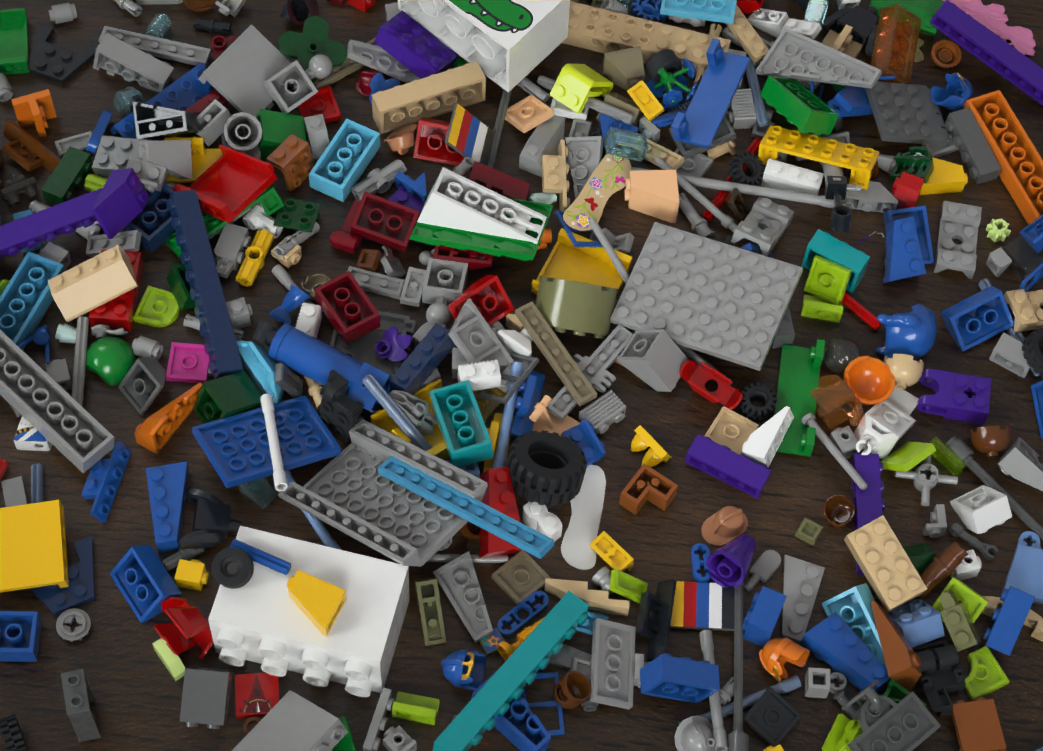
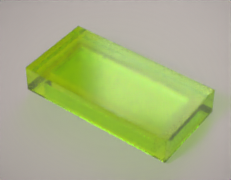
[930,437,965,477]

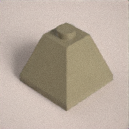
[602,46,645,90]

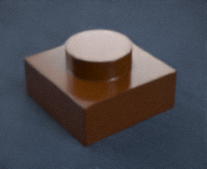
[356,249,382,271]

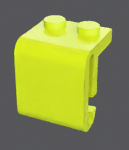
[550,63,613,113]

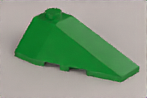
[869,0,945,37]

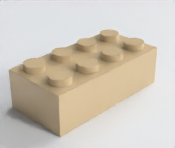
[844,515,927,613]

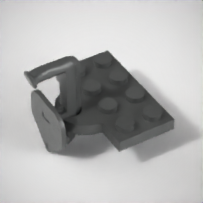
[833,679,941,751]

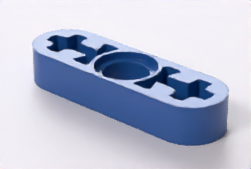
[86,109,113,154]
[497,591,549,638]

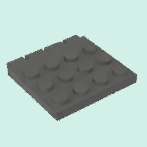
[865,81,950,146]
[330,311,417,376]

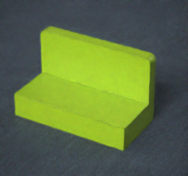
[801,294,843,323]
[392,692,440,725]

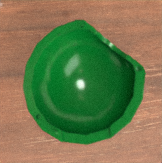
[85,336,136,386]

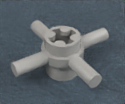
[895,455,958,506]

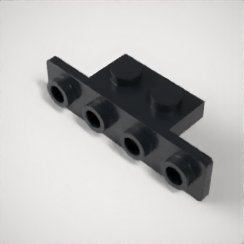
[636,579,677,661]

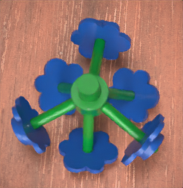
[646,58,697,111]

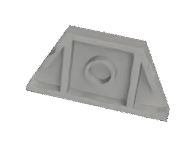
[448,298,514,366]

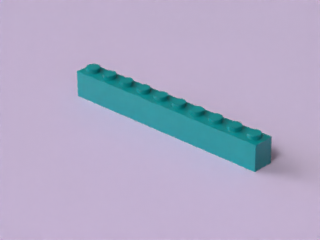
[433,591,589,751]

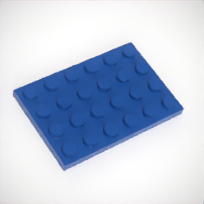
[192,395,341,488]

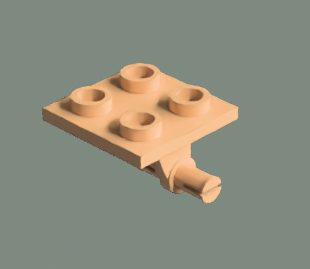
[529,395,580,436]

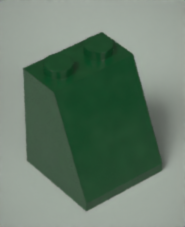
[193,371,262,424]

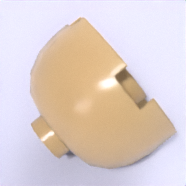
[883,354,924,389]

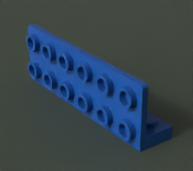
[671,39,750,148]
[109,62,215,141]

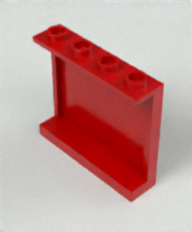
[173,144,278,223]

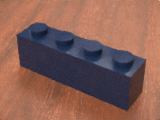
[389,323,454,396]

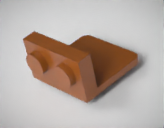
[266,134,315,192]

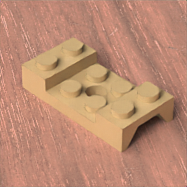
[1004,289,1043,333]

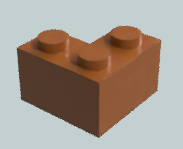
[619,463,678,515]

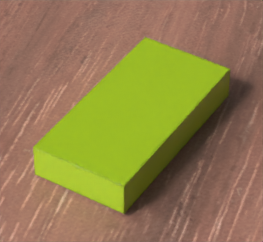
[609,569,648,604]

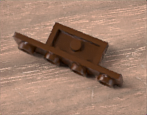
[2,119,61,173]

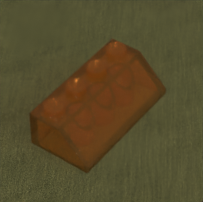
[871,4,921,84]

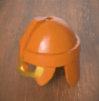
[759,637,810,682]

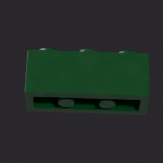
[42,146,93,205]

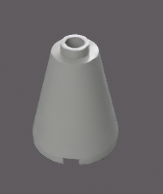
[223,112,262,151]

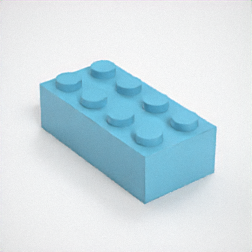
[309,118,381,202]

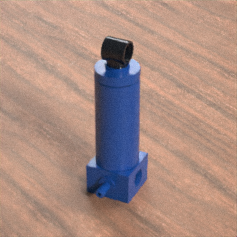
[252,320,392,414]

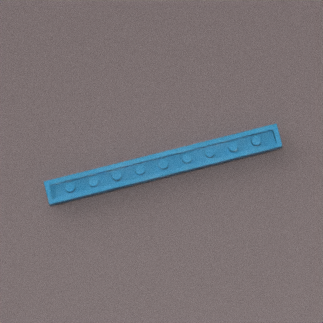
[378,456,554,559]

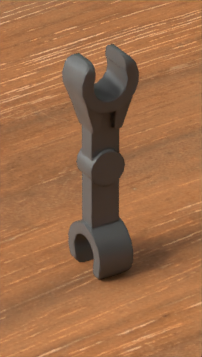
[948,523,998,561]

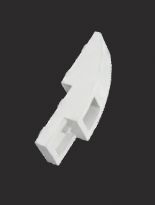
[747,8,822,40]

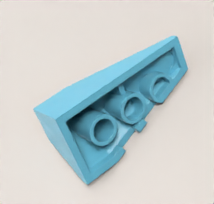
[822,583,886,667]

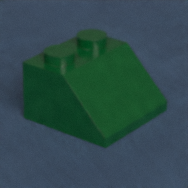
[166,264,223,311]

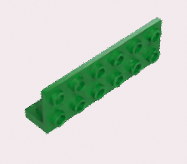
[165,185,284,263]
[774,339,825,457]

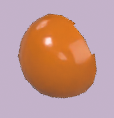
[844,356,895,406]

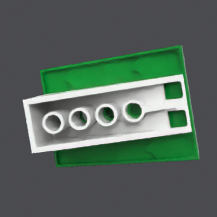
[409,167,553,261]

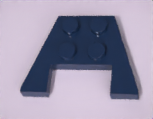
[29,536,95,616]

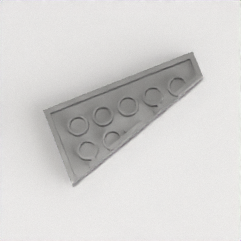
[755,27,882,89]

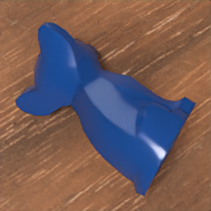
[269,284,311,325]

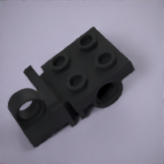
[318,369,364,443]
[912,639,966,717]

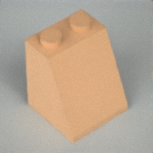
[624,170,679,223]

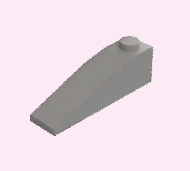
[519,115,566,177]
[998,437,1043,491]

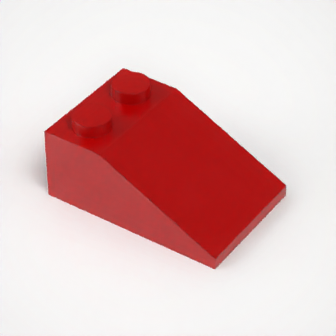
[448,275,515,326]

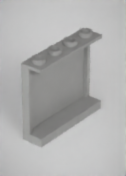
[198,24,293,117]
[232,690,347,751]

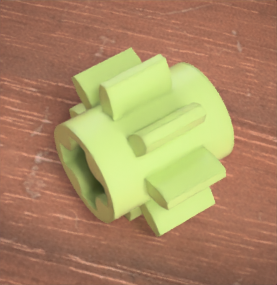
[985,218,1011,242]

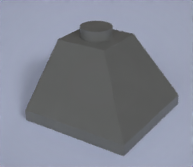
[118,357,166,415]

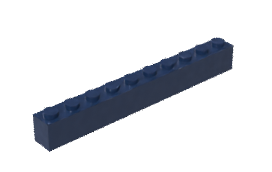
[167,190,243,379]

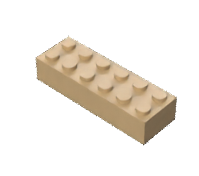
[372,61,486,134]

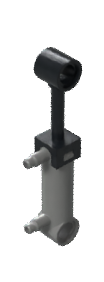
[820,162,861,233]

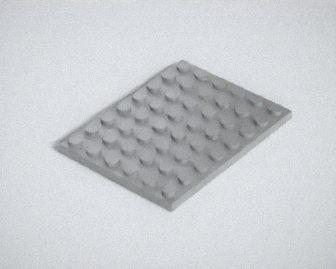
[610,222,803,371]

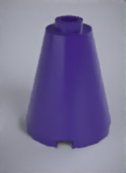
[706,534,756,588]

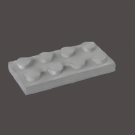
[590,618,636,710]

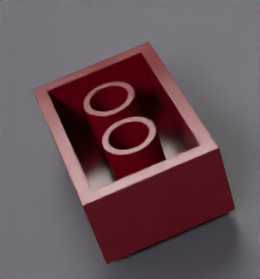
[351,192,420,253]
[315,271,381,345]

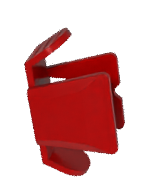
[680,360,743,409]
[154,597,213,659]

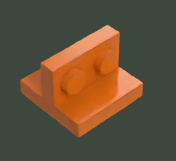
[11,89,56,138]

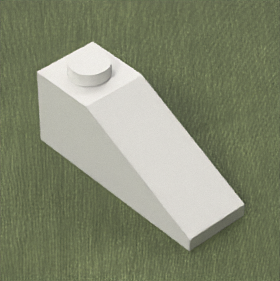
[742,406,794,468]

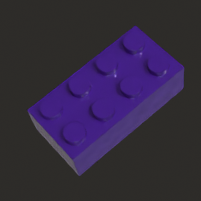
[374,11,459,79]

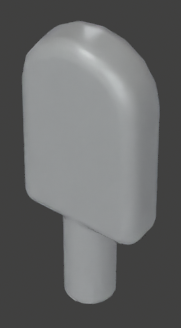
[744,550,781,591]

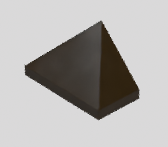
[724,188,751,223]

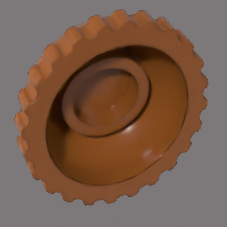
[931,40,962,69]

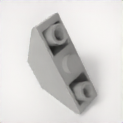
[842,181,898,213]

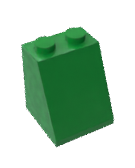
[256,109,308,161]

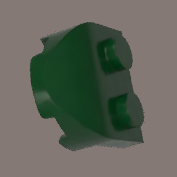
[890,146,934,183]

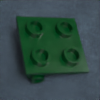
[273,197,321,233]

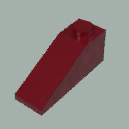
[433,245,493,271]

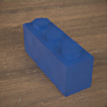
[983,585,1035,656]

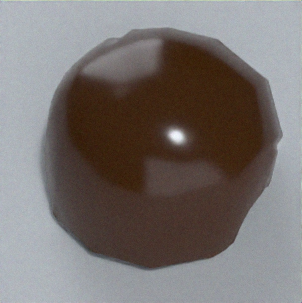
[823,494,856,528]

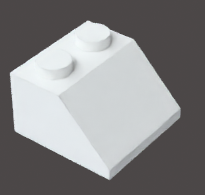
[950,485,1012,534]

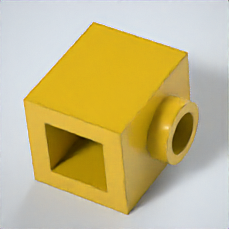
[174,559,209,591]

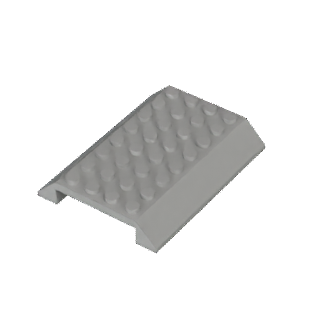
[278,419,488,567]

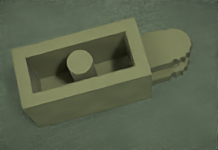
[939,590,981,652]

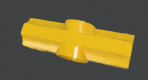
[236,229,274,287]

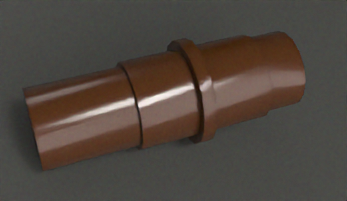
[919,541,968,599]

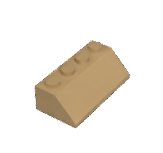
[48,245,138,322]

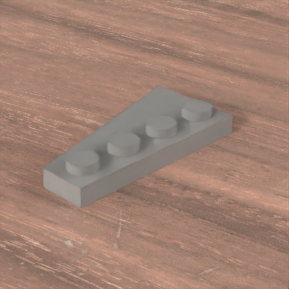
[347,39,420,83]
[433,551,494,644]
[781,555,825,644]

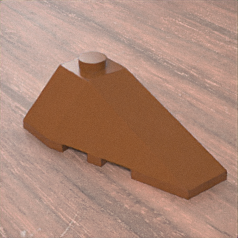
[870,600,921,691]

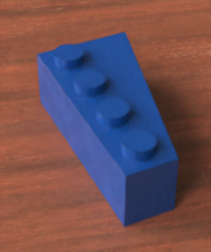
[145,461,190,554]

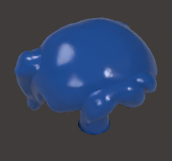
[876,304,937,361]

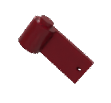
[329,199,363,255]

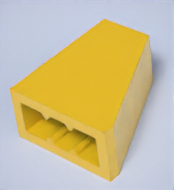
[919,157,968,195]
[286,570,347,636]

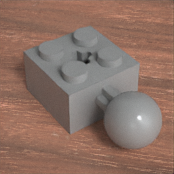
[262,54,333,113]
[422,257,468,326]

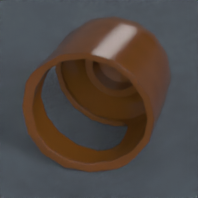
[553,670,591,709]

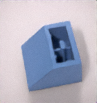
[888,599,945,648]

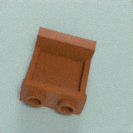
[949,697,1007,751]

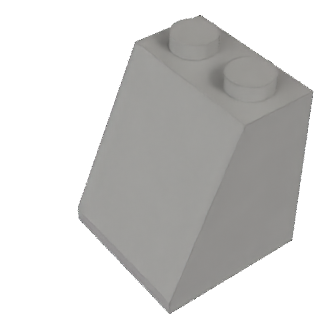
[617,329,689,392]

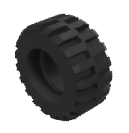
[505,430,587,506]

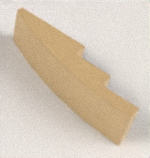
[544,578,630,617]

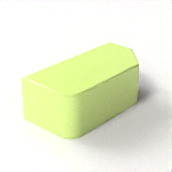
[152,638,185,681]

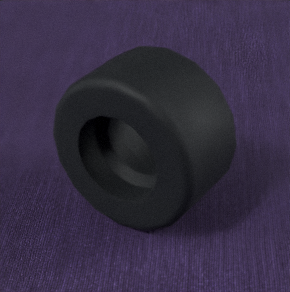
[645,49,682,84]

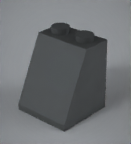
[180,666,235,729]

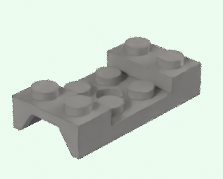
[731,196,794,256]
[934,201,982,279]

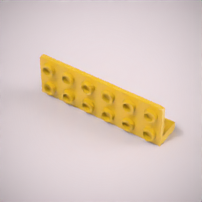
[758,125,880,190]

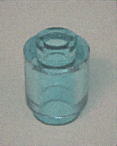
[146,14,171,38]

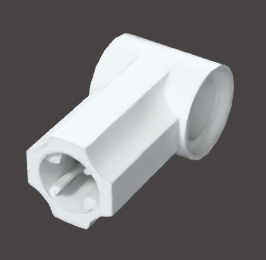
[242,204,284,238]

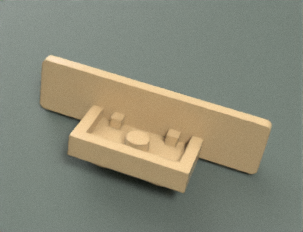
[542,139,570,211]

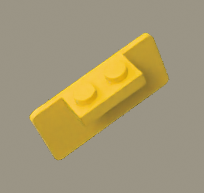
[164,137,223,183]

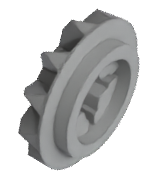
[56,608,91,642]

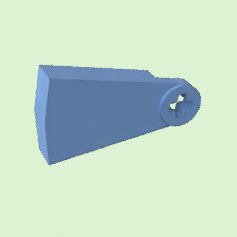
[1001,531,1043,604]

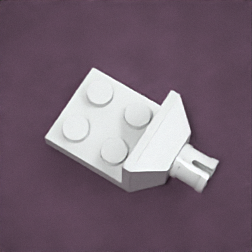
[491,328,533,397]
[853,400,916,460]

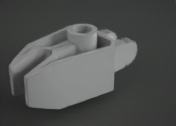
[388,390,437,435]

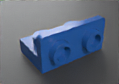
[561,419,606,466]

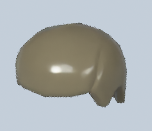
[301,274,331,301]

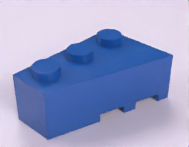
[882,216,926,284]

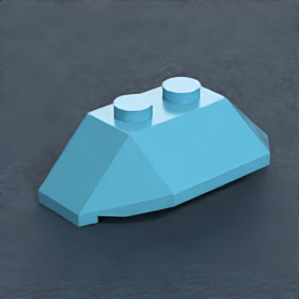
[236,341,284,404]

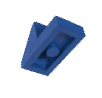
[395,171,427,203]

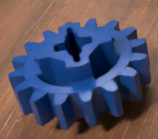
[631,0,669,22]

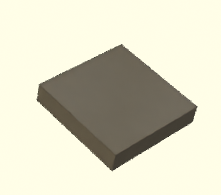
[491,550,551,605]

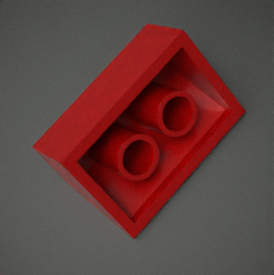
[413,117,465,166]

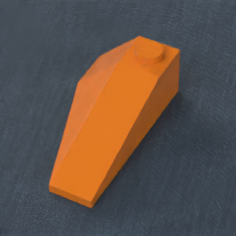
[135,383,203,455]

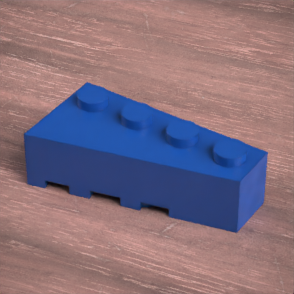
[799,612,892,694]
[471,671,551,751]

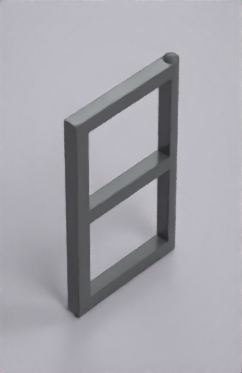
[478,353,539,404]

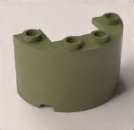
[535,276,618,339]

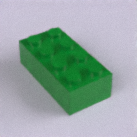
[760,75,839,136]

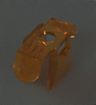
[810,375,864,429]

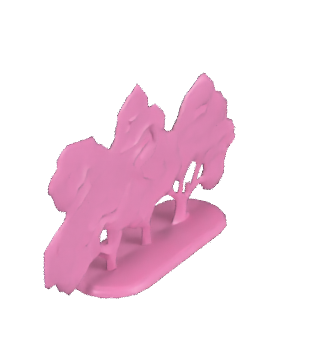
[942,0,1036,56]

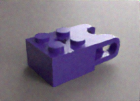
[917,369,991,425]

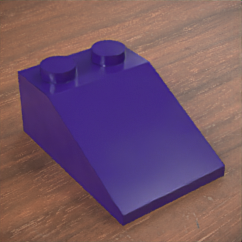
[91,168,150,239]

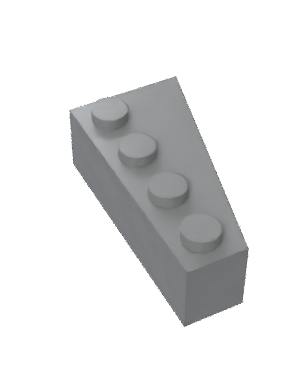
[93,33,174,93]

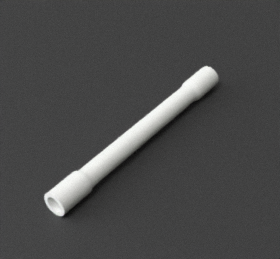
[260,394,288,491]

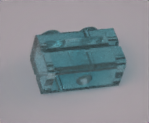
[604,127,649,162]

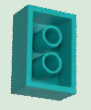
[802,229,870,294]

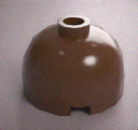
[970,425,1012,457]

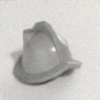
[674,716,715,751]

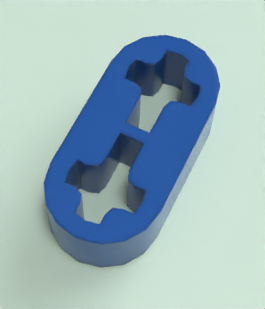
[690,543,711,582]

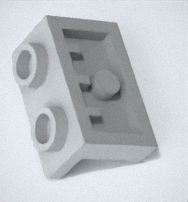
[126,157,168,192]

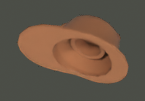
[384,124,417,155]
[701,506,748,546]

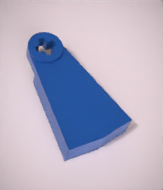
[827,86,873,119]

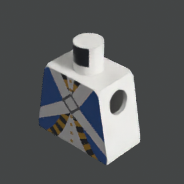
[14,416,53,451]

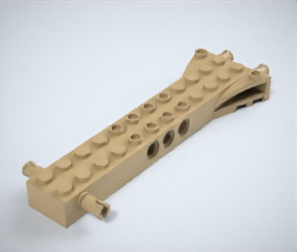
[562,1,731,87]

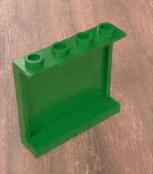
[0,8,29,75]

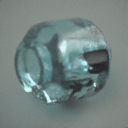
[113,86,143,114]

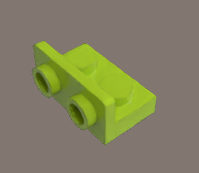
[822,714,863,751]

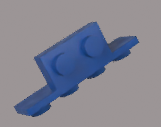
[510,371,545,438]
[81,441,132,523]

